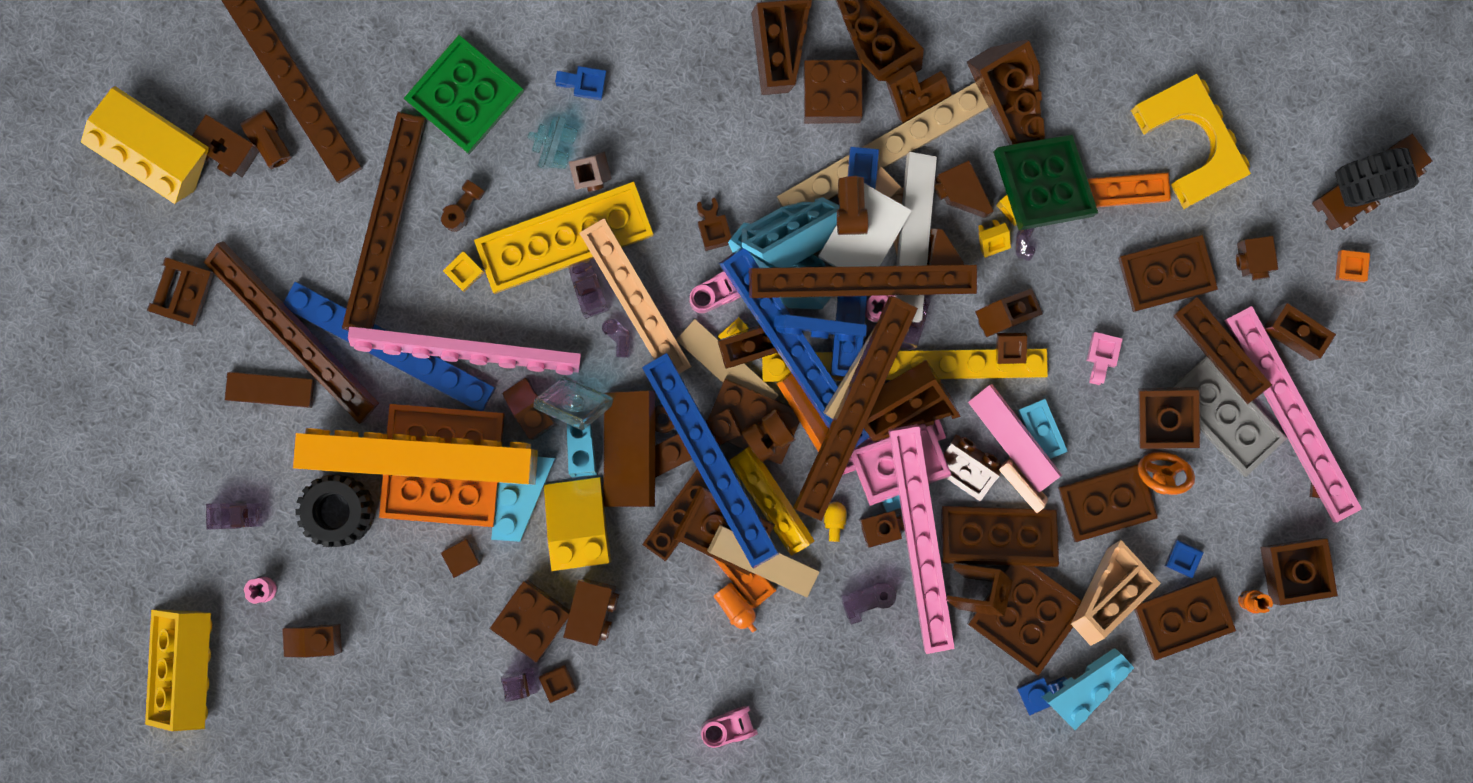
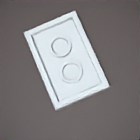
[818,183,912,267]

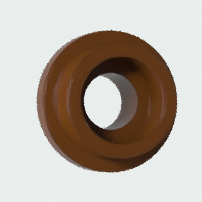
[655,405,675,433]

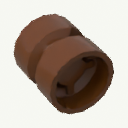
[742,409,796,462]

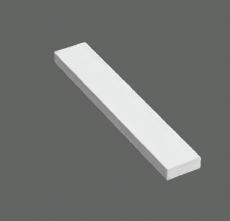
[894,152,937,322]

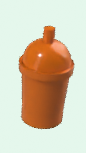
[713,582,757,633]

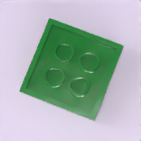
[404,35,524,154]

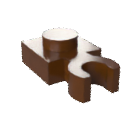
[697,198,732,251]

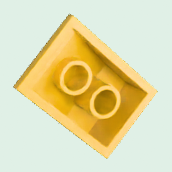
[544,477,612,571]

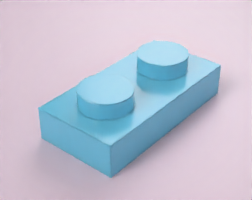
[1017,399,1068,459]

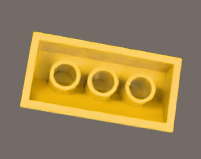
[81,86,209,204]
[145,610,212,731]

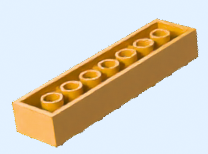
[293,428,538,485]

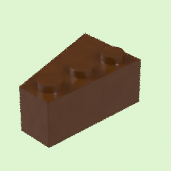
[751,0,812,95]
[864,360,961,442]

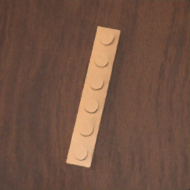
[580,219,691,374]

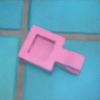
[1086,332,1122,385]

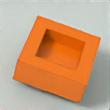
[1335,250,1370,283]

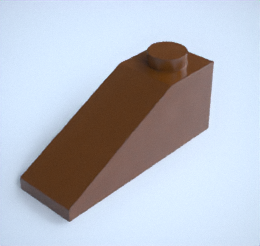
[718,324,804,369]

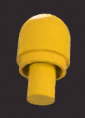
[824,502,847,542]

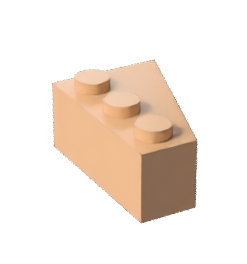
[1071,540,1161,646]

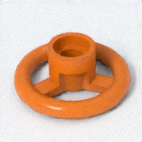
[1138,452,1195,495]

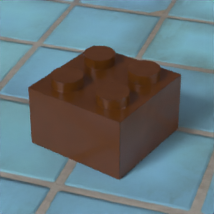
[804,60,862,124]
[1138,387,1200,449]
[1260,538,1338,606]
[563,578,620,646]
[489,580,570,662]

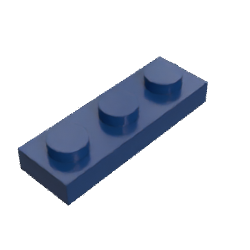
[774,315,867,342]

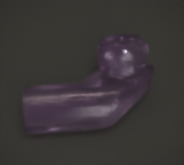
[1015,228,1036,261]
[602,319,631,358]

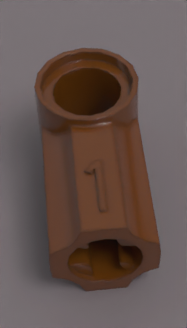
[240,109,292,170]
[837,176,868,235]

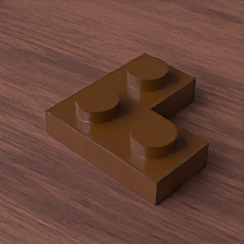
[885,65,952,124]

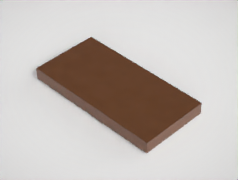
[604,391,655,507]
[941,506,1059,567]

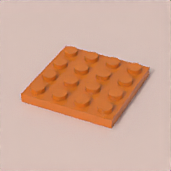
[379,404,505,527]

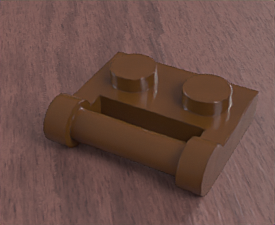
[147,257,214,327]

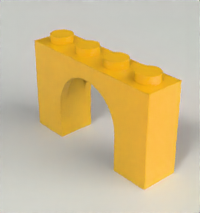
[1131,74,1251,209]

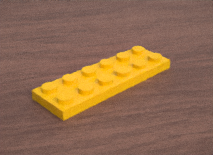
[474,182,654,294]

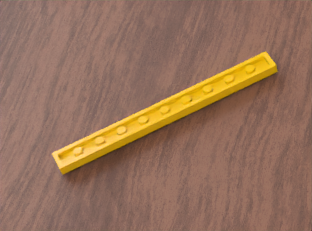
[762,349,1048,382]

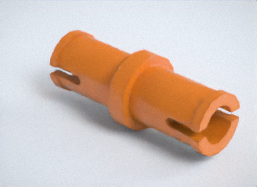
[1238,590,1273,613]

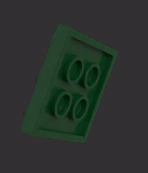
[993,135,1098,231]

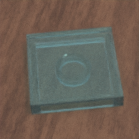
[533,376,613,430]

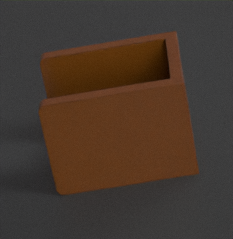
[946,564,1012,617]

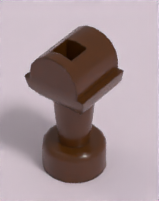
[441,180,485,232]

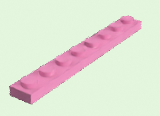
[1224,306,1362,523]
[348,327,581,375]
[889,424,954,654]

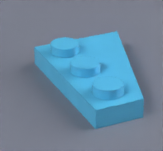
[491,457,556,542]
[1042,648,1134,730]

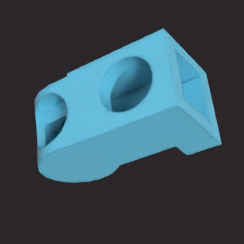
[567,421,597,478]

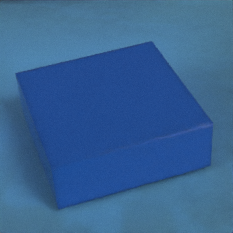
[1164,540,1204,578]

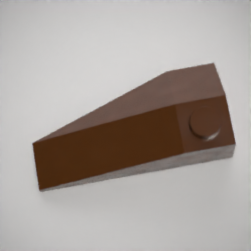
[836,0,924,82]
[967,39,1045,145]

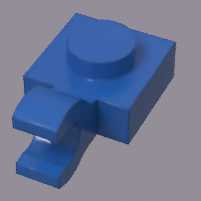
[555,66,606,101]
[1017,676,1067,716]

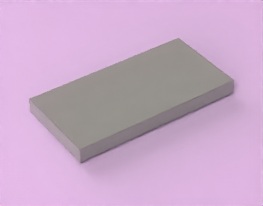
[1173,356,1287,477]

